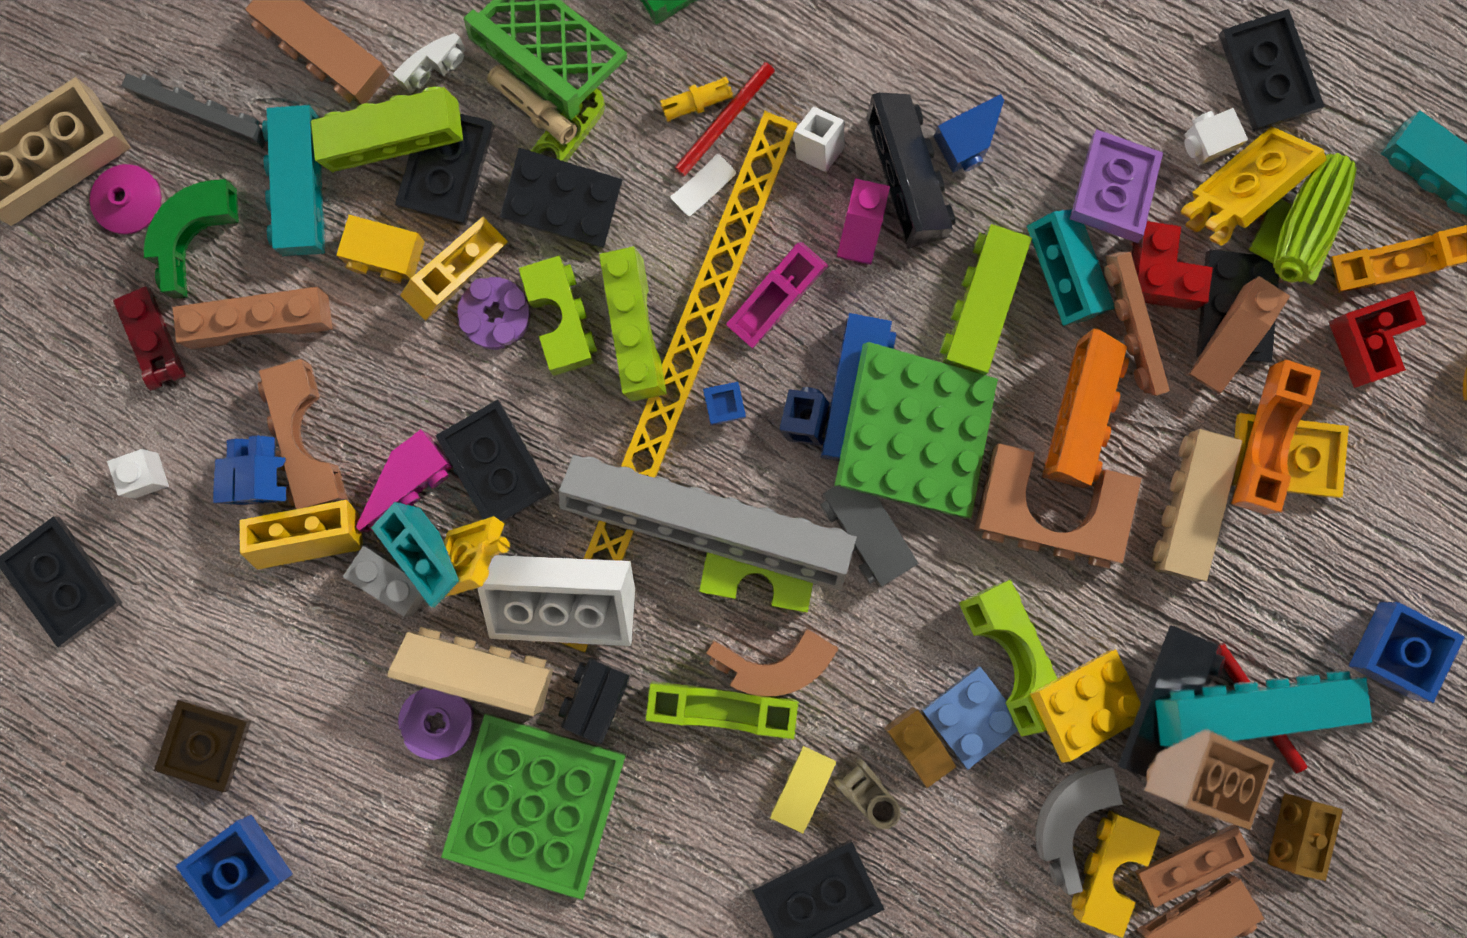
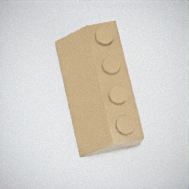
[387,626,554,716]

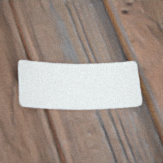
[671,154,736,216]

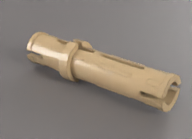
[487,65,577,144]

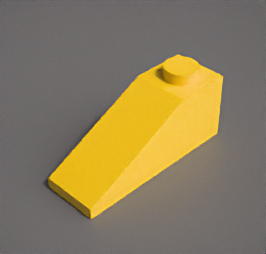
[400,217,508,321]

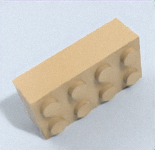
[0,77,131,226]

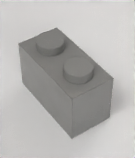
[343,546,424,617]

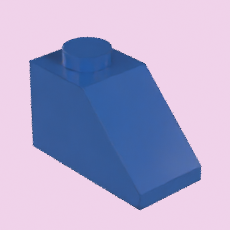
[933,94,1004,173]

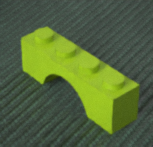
[599,246,667,402]
[959,579,1058,737]
[645,681,798,739]

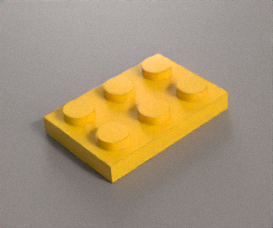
[1231,413,1349,498]
[1030,649,1141,763]

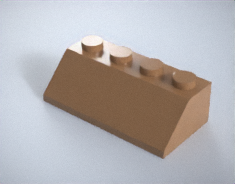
[1144,730,1274,830]

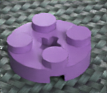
[458,277,531,350]
[398,687,474,760]

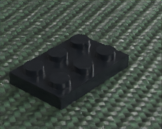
[1218,9,1325,132]
[395,113,495,226]
[500,148,623,249]
[1196,249,1279,365]
[435,399,553,522]
[0,516,123,648]
[752,839,885,938]

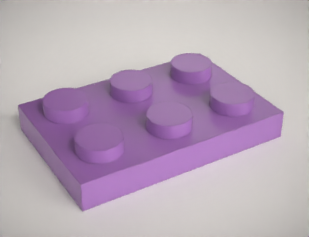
[1070,129,1163,243]

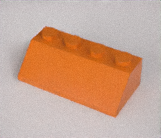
[1042,329,1129,488]

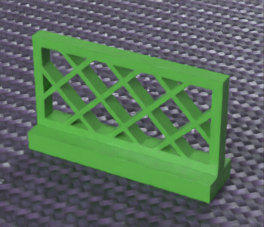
[463,0,627,121]

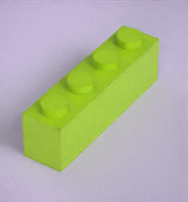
[311,86,463,172]
[939,224,1032,375]

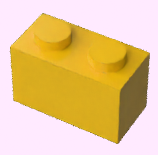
[336,214,425,284]

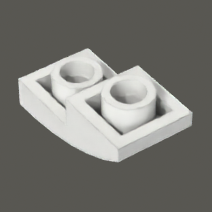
[393,33,466,94]

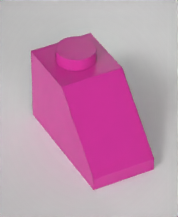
[837,178,890,265]

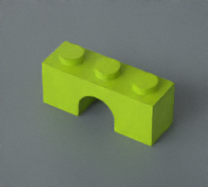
[518,255,598,376]
[699,552,813,613]

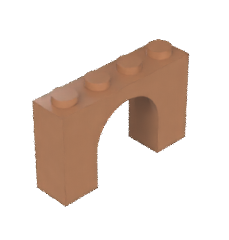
[974,444,1142,569]

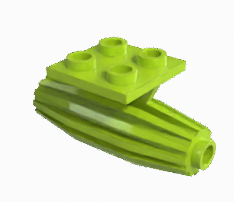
[1248,153,1357,285]

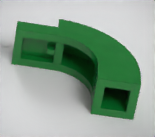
[144,179,239,299]

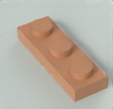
[1135,824,1254,908]

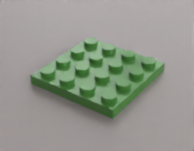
[834,342,998,519]
[441,713,626,900]

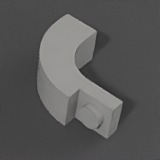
[1035,763,1122,895]

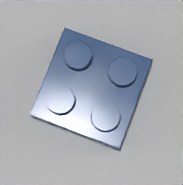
[921,666,1018,770]

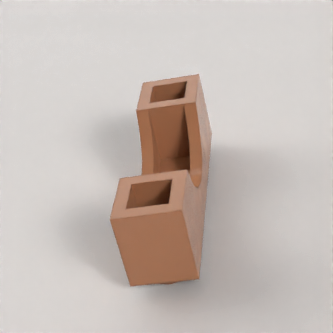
[172,287,333,350]
[258,359,348,509]

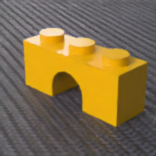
[1071,810,1161,938]

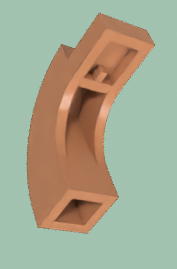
[706,628,839,696]

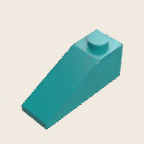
[371,502,459,608]

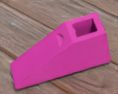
[356,429,453,533]

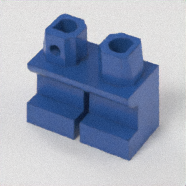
[213,436,286,506]

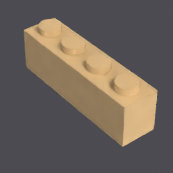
[1153,429,1242,582]

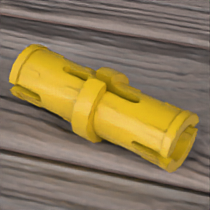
[659,76,733,122]

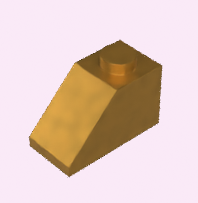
[884,707,956,788]

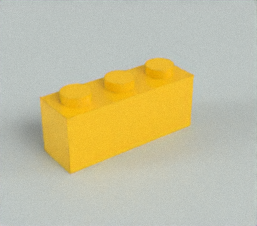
[239,500,363,570]

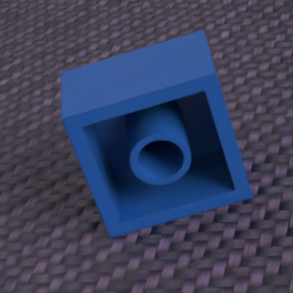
[1348,602,1465,703]
[176,814,293,928]

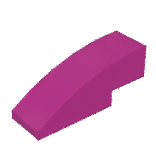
[726,242,829,348]

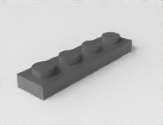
[121,73,266,148]

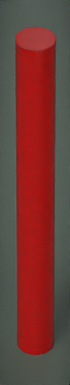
[674,62,775,177]
[1219,643,1308,774]

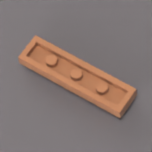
[1104,252,1170,396]

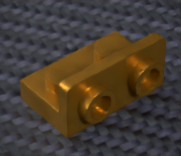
[1267,793,1343,881]

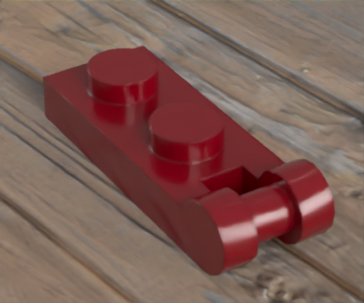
[113,286,186,391]

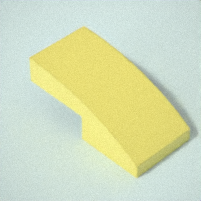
[770,746,836,834]

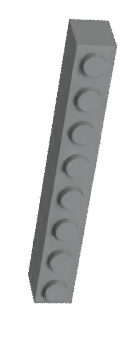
[559,455,857,591]

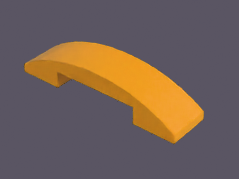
[1330,225,1467,292]

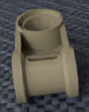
[834,758,901,829]

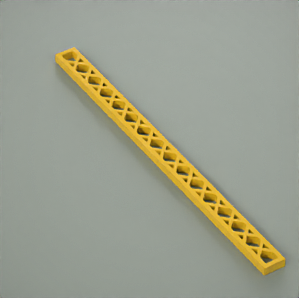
[562,111,797,652]

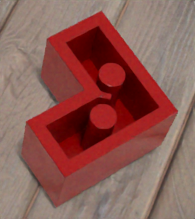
[1131,221,1213,311]
[1329,290,1427,388]

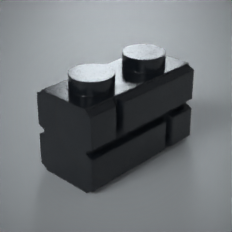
[558,657,632,744]

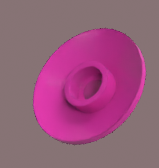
[90,164,162,235]

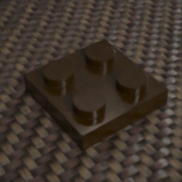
[154,699,252,793]

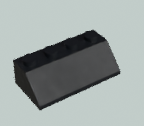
[866,92,956,249]
[1118,625,1225,777]

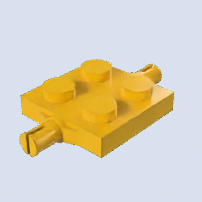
[444,516,510,597]

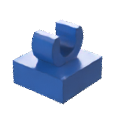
[703,381,746,426]

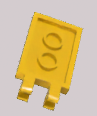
[1180,126,1327,246]

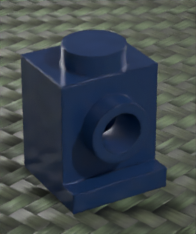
[779,387,829,446]

